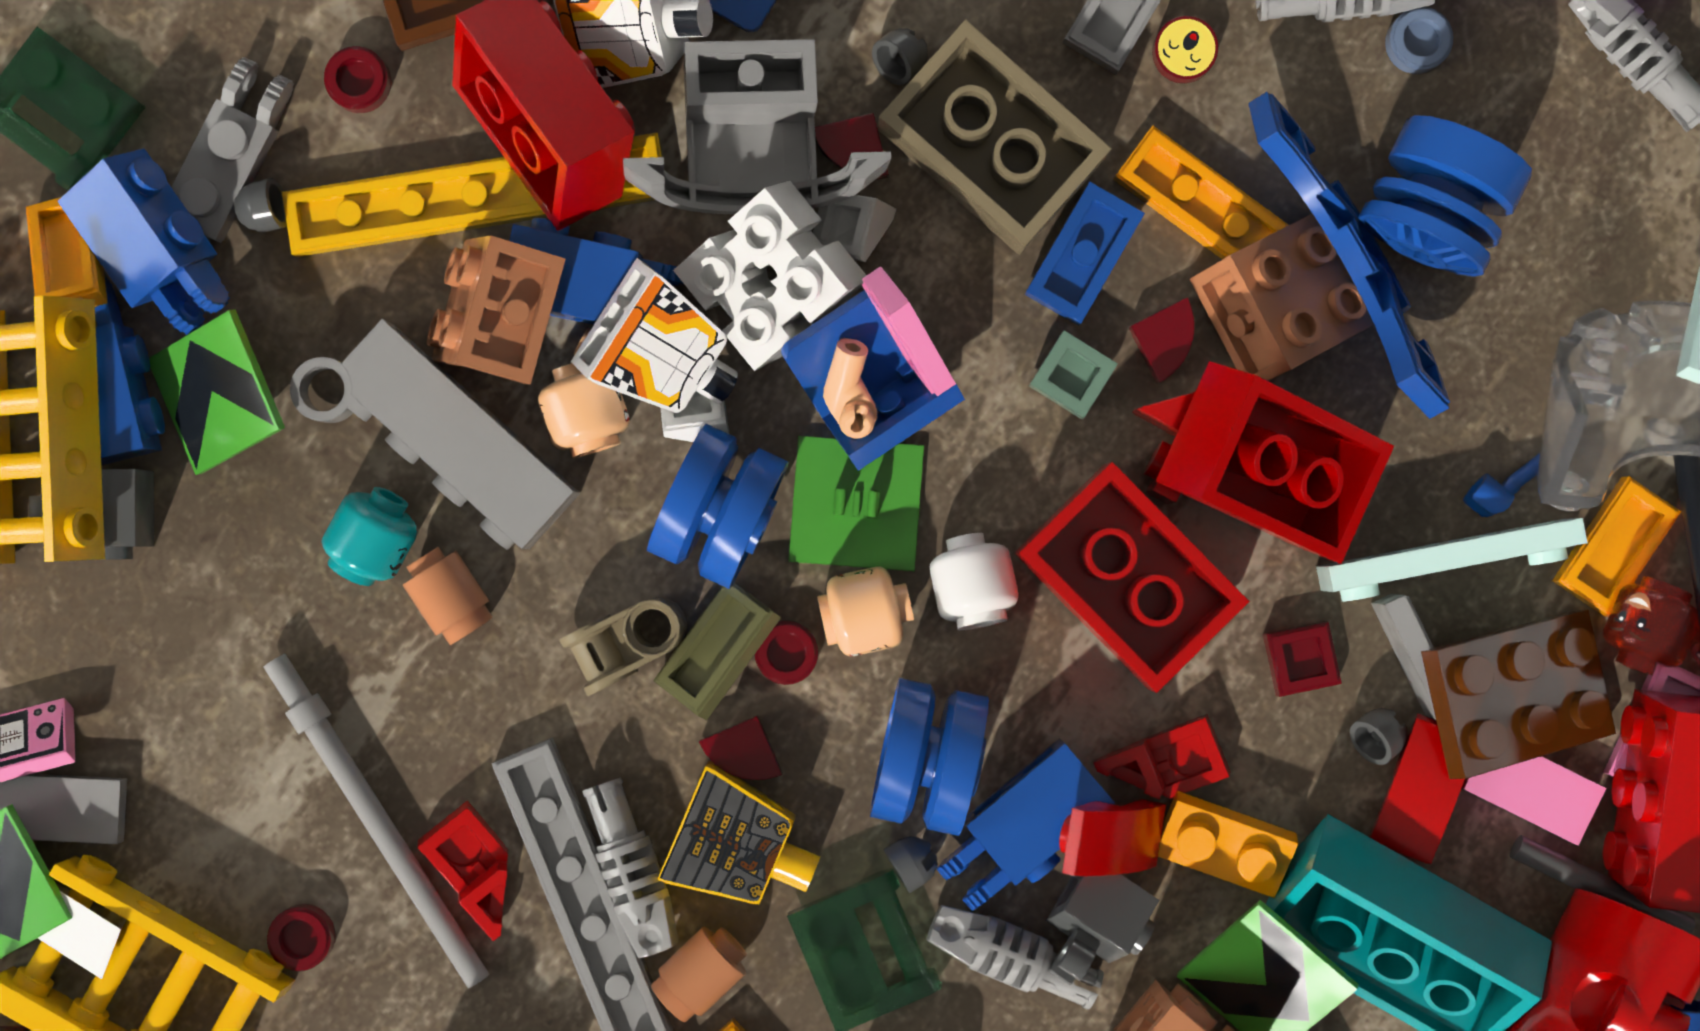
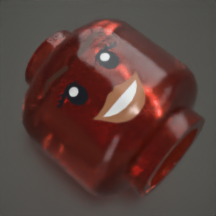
[1602,576,1699,676]

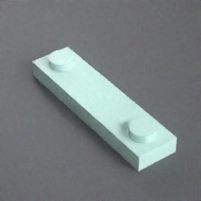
[1316,518,1587,602]

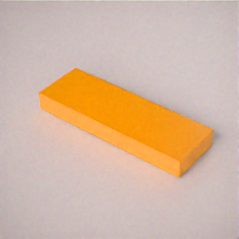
[1113,125,1289,259]

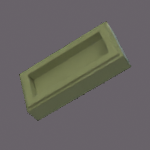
[653,582,781,720]

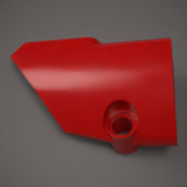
[1505,888,1700,1031]

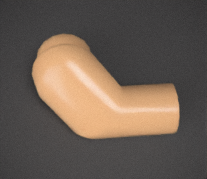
[823,338,877,439]

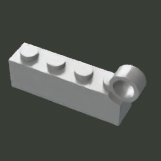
[290,319,580,550]

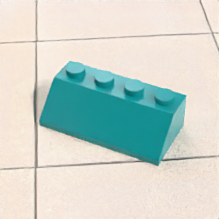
[1266,814,1552,1031]

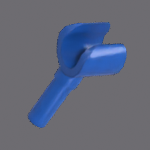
[1463,453,1550,518]

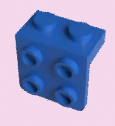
[781,290,965,471]

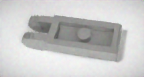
[172,57,294,243]

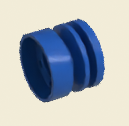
[1358,115,1532,277]

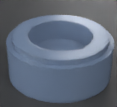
[1385,7,1453,74]

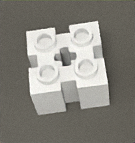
[673,181,867,371]

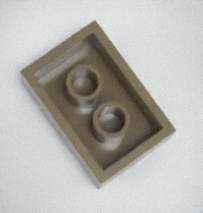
[878,19,1112,256]

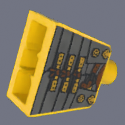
[657,761,820,904]

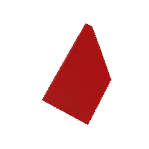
[1093,714,1231,800]
[417,800,508,941]

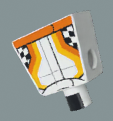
[553,0,713,88]
[571,258,738,413]

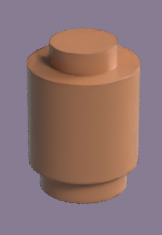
[402,546,493,645]
[651,926,747,1022]

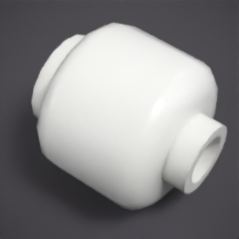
[930,533,1019,630]

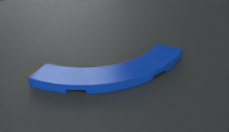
[1248,92,1450,419]

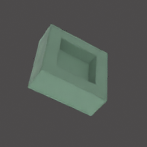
[1028,330,1118,419]

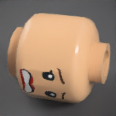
[538,363,630,458]
[817,567,914,656]

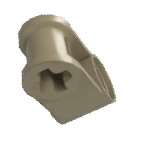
[559,597,687,697]

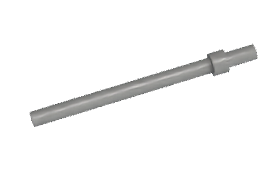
[263,654,490,989]

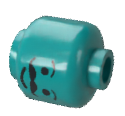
[321,487,418,586]

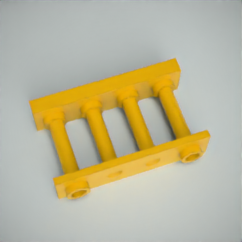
[0,295,105,564]
[0,855,295,1031]

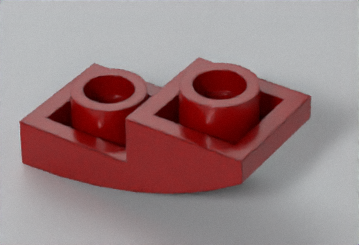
[1370,713,1465,865]
[1059,799,1166,876]

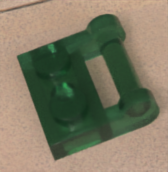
[0,26,145,191]
[787,868,942,1031]

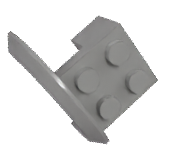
[623,39,891,215]

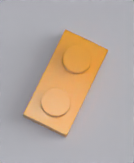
[1158,791,1299,898]

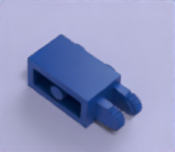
[57,148,230,335]
[509,218,685,325]
[95,277,165,465]
[937,738,1115,911]

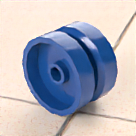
[646,423,789,589]
[870,678,989,836]

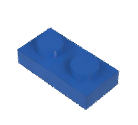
[1024,182,1145,326]

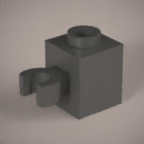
[29,469,154,560]
[1046,874,1159,985]

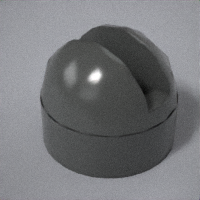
[872,28,928,85]
[234,178,287,232]
[1350,708,1408,765]
[883,836,938,893]

